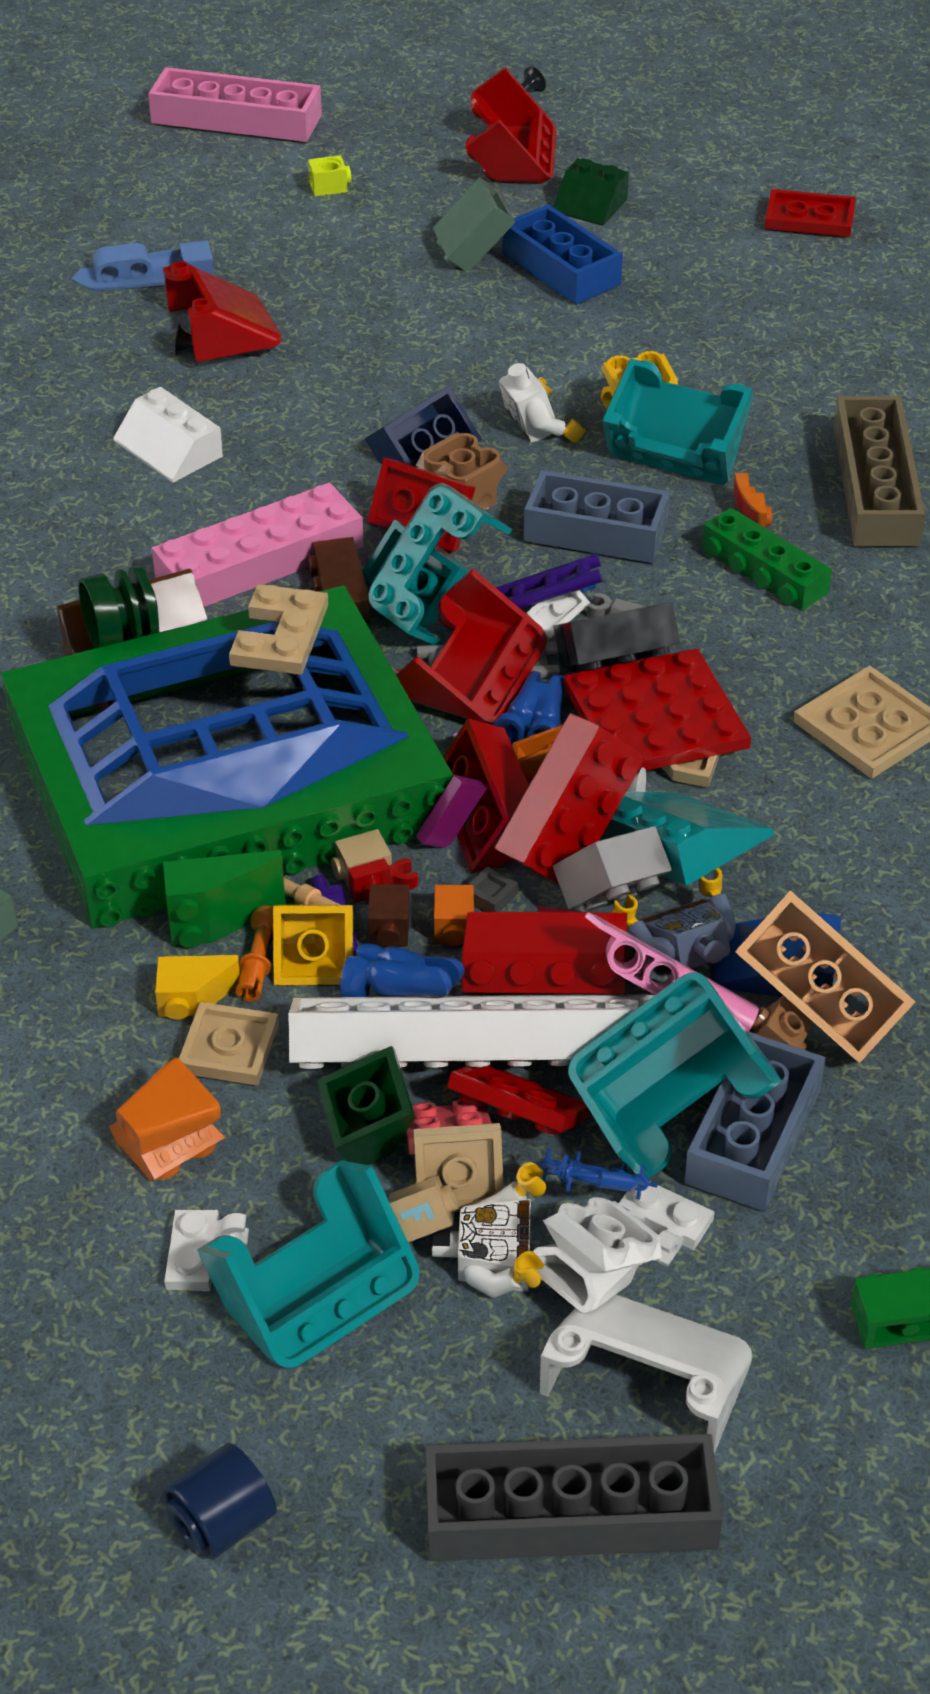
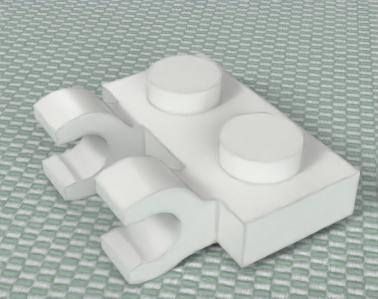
[618,1181,715,1267]
[164,1210,249,1291]

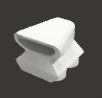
[533,1197,662,1313]

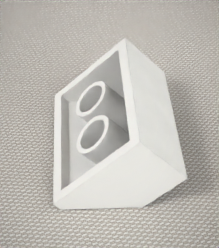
[113,387,223,483]

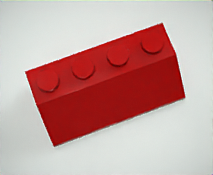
[443,719,529,873]
[462,912,628,994]

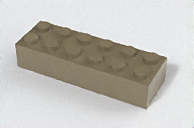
[833,396,925,546]

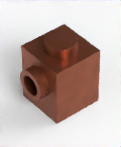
[368,884,410,946]

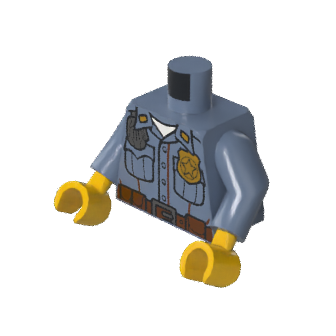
[612,868,736,968]

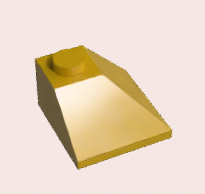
[273,904,353,985]

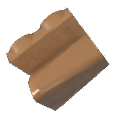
[416,432,509,510]

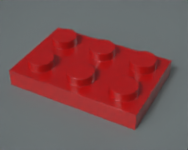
[764,189,856,237]
[367,458,476,552]
[447,1065,590,1135]

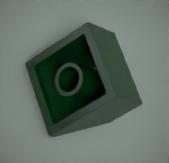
[553,158,629,226]
[317,1046,415,1165]

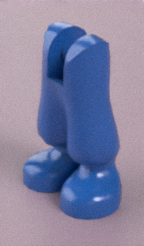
[493,671,565,745]
[340,943,465,997]

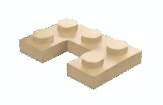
[229,584,328,675]

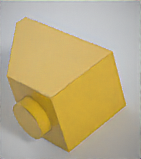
[155,955,240,1020]

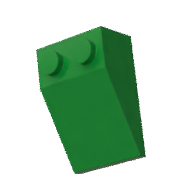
[163,850,286,948]

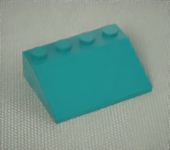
[599,791,774,886]

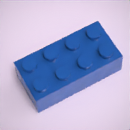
[502,204,623,305]

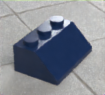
[365,385,482,468]

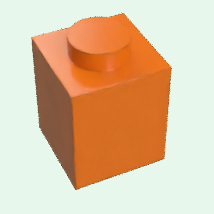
[434,885,474,946]

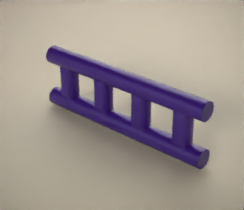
[495,553,603,609]

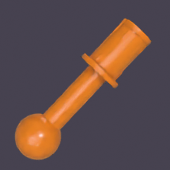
[235,906,273,1002]

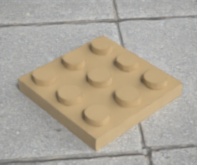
[793,665,930,779]

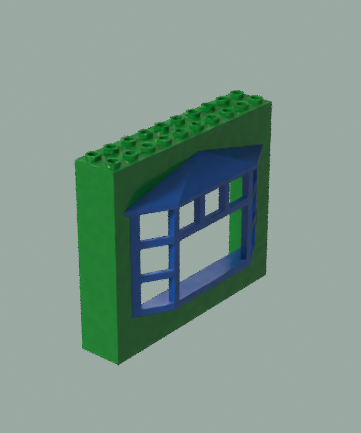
[1,585,453,929]

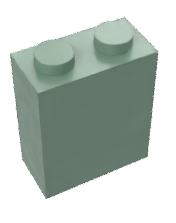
[433,177,515,271]

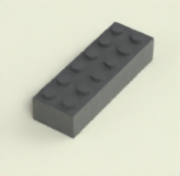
[425,1434,723,1561]

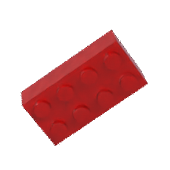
[494,713,645,887]

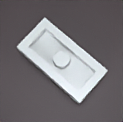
[526,578,590,641]

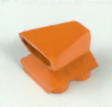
[109,1057,226,1181]

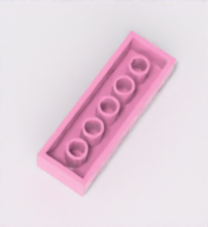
[148,67,322,142]
[152,483,364,607]

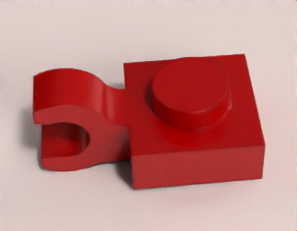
[348,858,419,903]

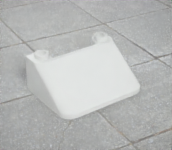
[540,1295,752,1454]

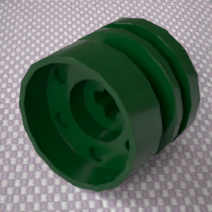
[78,565,159,649]

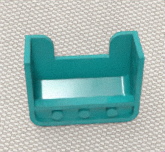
[369,483,512,645]
[568,972,782,1179]
[197,1160,420,1368]

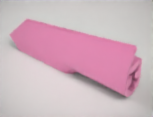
[585,912,759,1032]

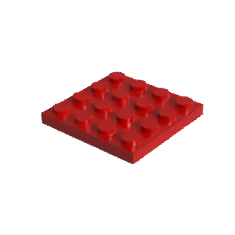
[564,648,751,773]

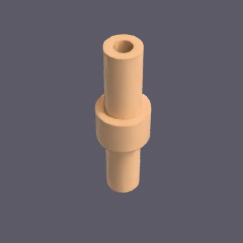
[284,877,340,905]

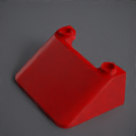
[163,261,281,362]
[394,569,547,725]

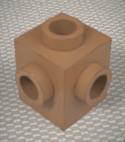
[749,995,814,1050]

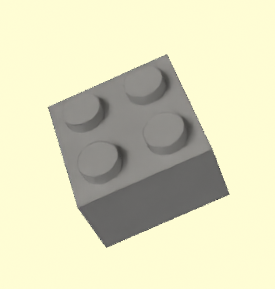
[553,826,672,911]

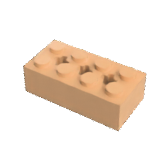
[735,890,915,1063]

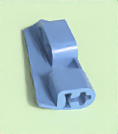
[71,240,216,291]

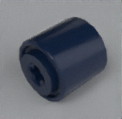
[163,1443,277,1560]

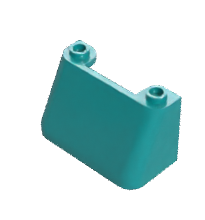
[602,359,753,485]

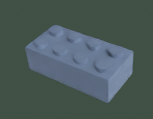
[524,470,670,563]
[684,1031,826,1212]

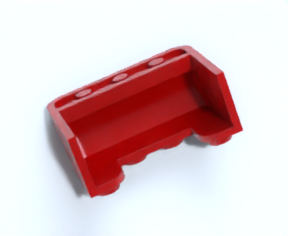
[465,67,556,184]

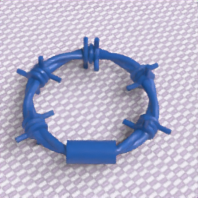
[530,1148,658,1200]

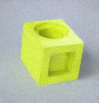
[308,155,352,196]

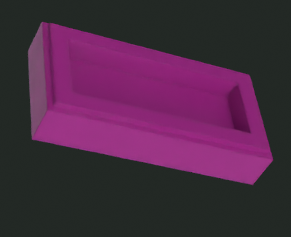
[416,775,487,848]

